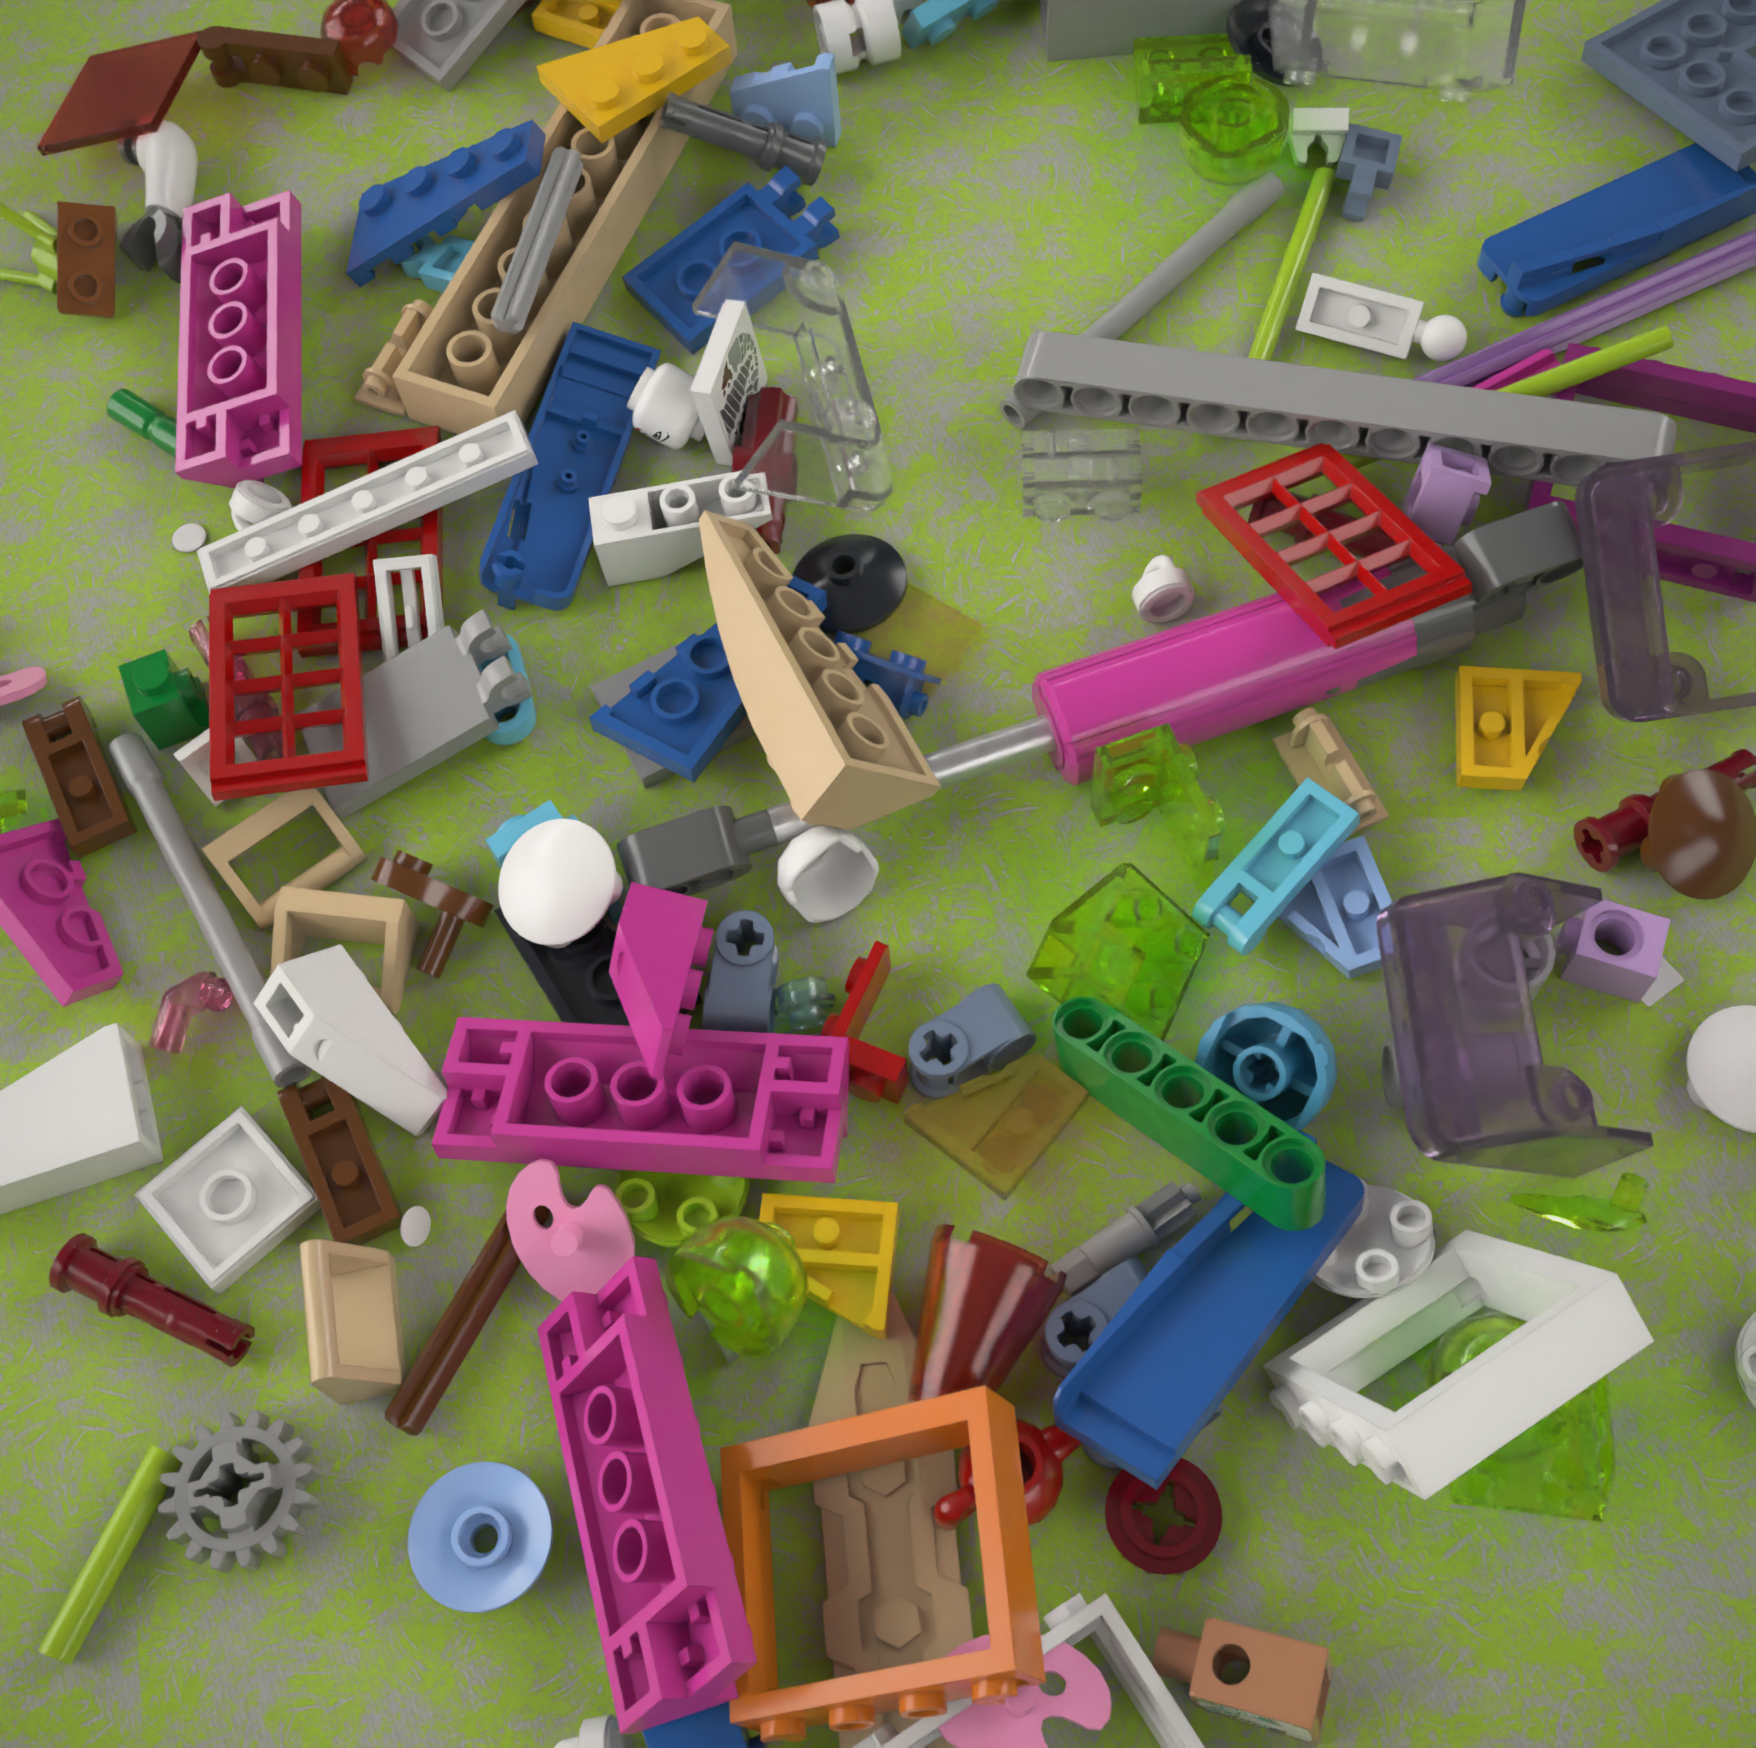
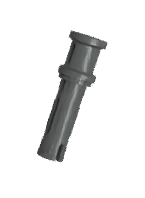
[659,92,827,187]

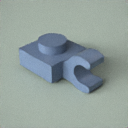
[1335,123,1403,222]

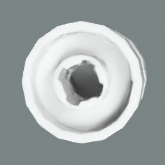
[813,0,901,74]

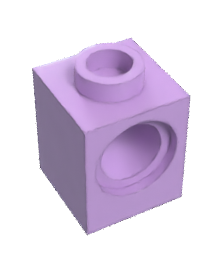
[1555,896,1671,1003]

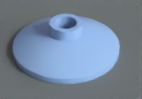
[408,1462,553,1613]

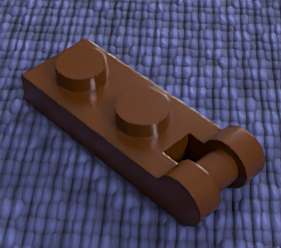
[197,26,353,95]
[22,696,138,858]
[277,1075,403,1246]

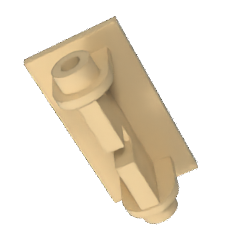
[354,300,433,417]
[1272,707,1389,835]

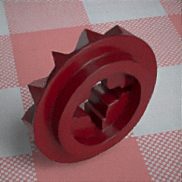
[1105,1458,1222,1575]

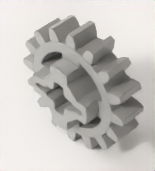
[158,1410,322,1573]

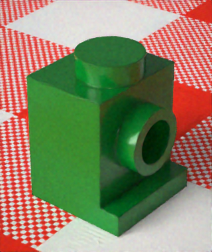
[118,649,209,750]

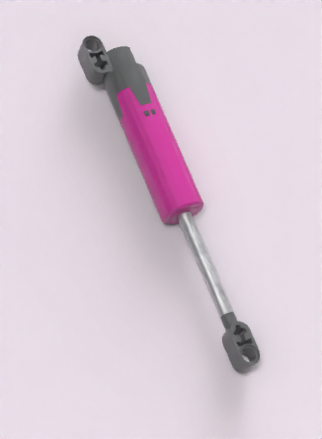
[616,501,1591,896]

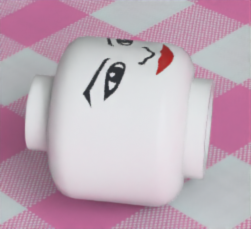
[626,363,705,450]

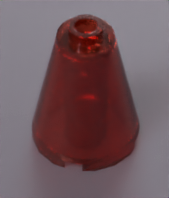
[907,1224,1067,1403]

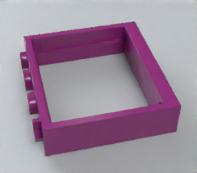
[1523,342,1756,602]

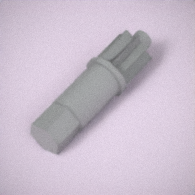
[1049,1181,1201,1298]

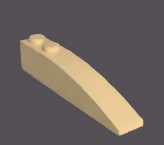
[699,510,941,830]

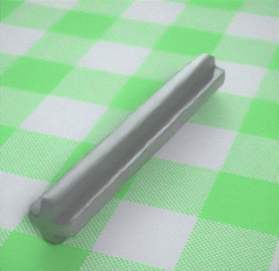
[491,146,584,335]

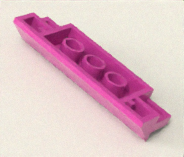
[175,190,302,488]
[431,1017,849,1183]
[537,1256,757,1734]

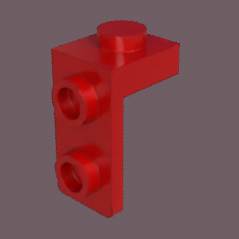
[820,941,909,1104]

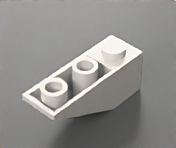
[588,467,772,587]
[253,944,447,1136]

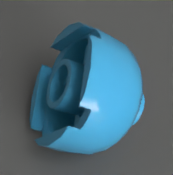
[1195,1002,1338,1131]

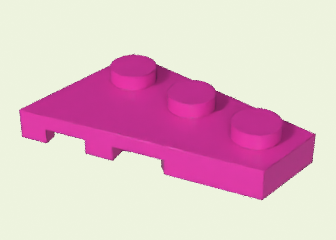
[0,818,124,1007]

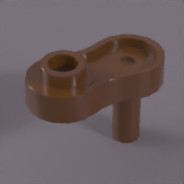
[371,850,494,979]

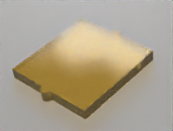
[852,583,983,700]

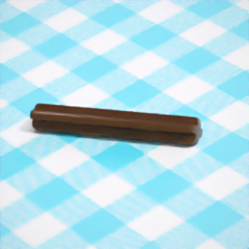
[384,1205,551,1436]

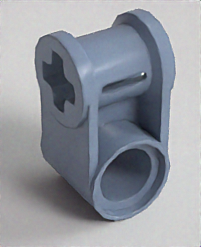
[703,910,779,1033]
[909,983,1037,1101]
[1041,1257,1149,1379]

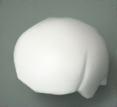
[777,825,879,923]

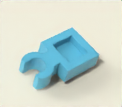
[399,234,475,293]

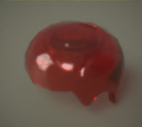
[320,0,399,76]

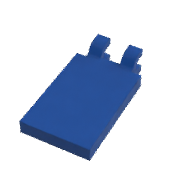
[622,165,840,355]

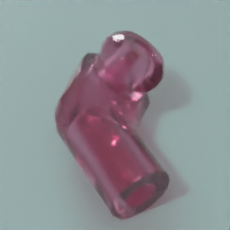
[148,971,233,1053]

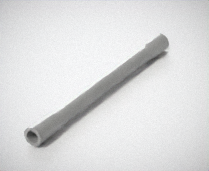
[1000,170,1284,429]
[108,733,312,1088]

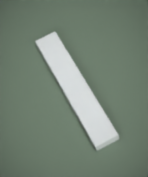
[197,410,538,594]

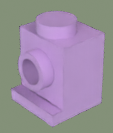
[1402,442,1492,546]

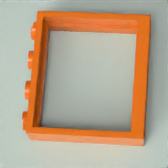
[720,1386,1046,1743]

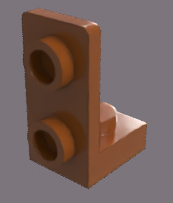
[57,201,118,318]

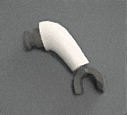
[118,119,198,284]

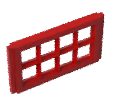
[297,426,443,658]
[1196,442,1472,650]
[209,572,369,801]

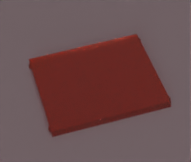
[37,30,201,156]

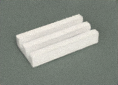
[373,554,444,662]

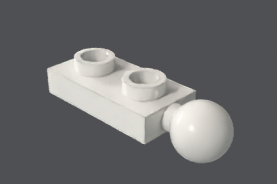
[1295,273,1467,362]

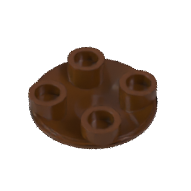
[1640,769,1756,900]

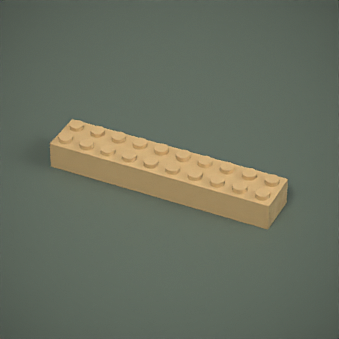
[392,0,738,435]

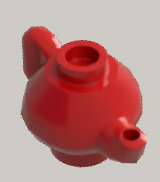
[933,1419,1082,1531]

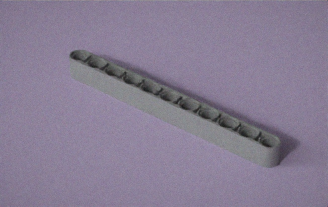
[1013,331,1677,495]

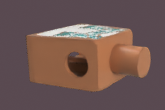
[1152,1617,1333,1746]

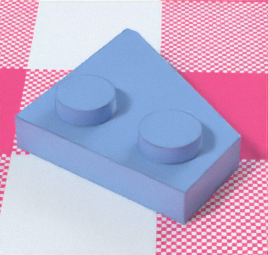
[1277,835,1412,979]

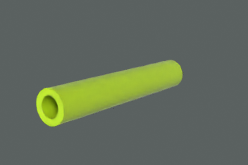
[38,1445,182,1665]

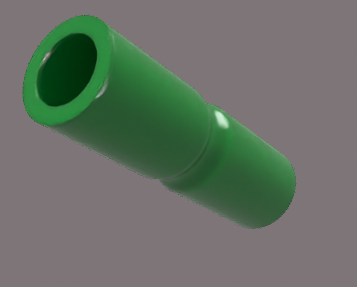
[107,388,177,458]

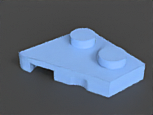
[729,53,841,147]

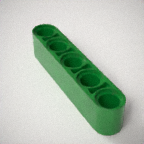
[1052,996,1327,1231]

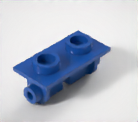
[831,630,942,719]

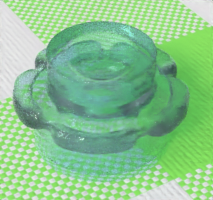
[773,977,836,1029]

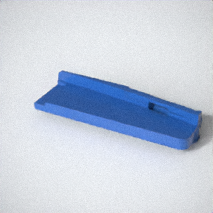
[1477,143,1756,317]
[479,321,661,611]
[1053,1130,1364,1490]

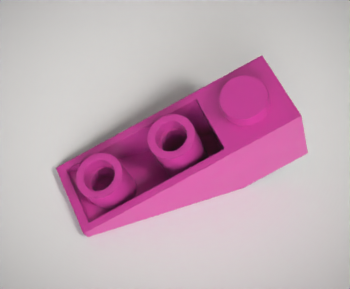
[609,882,714,1080]

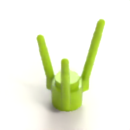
[0,203,57,294]

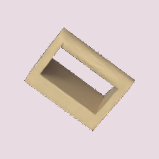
[202,788,367,931]
[270,886,421,1015]
[300,1239,407,1405]

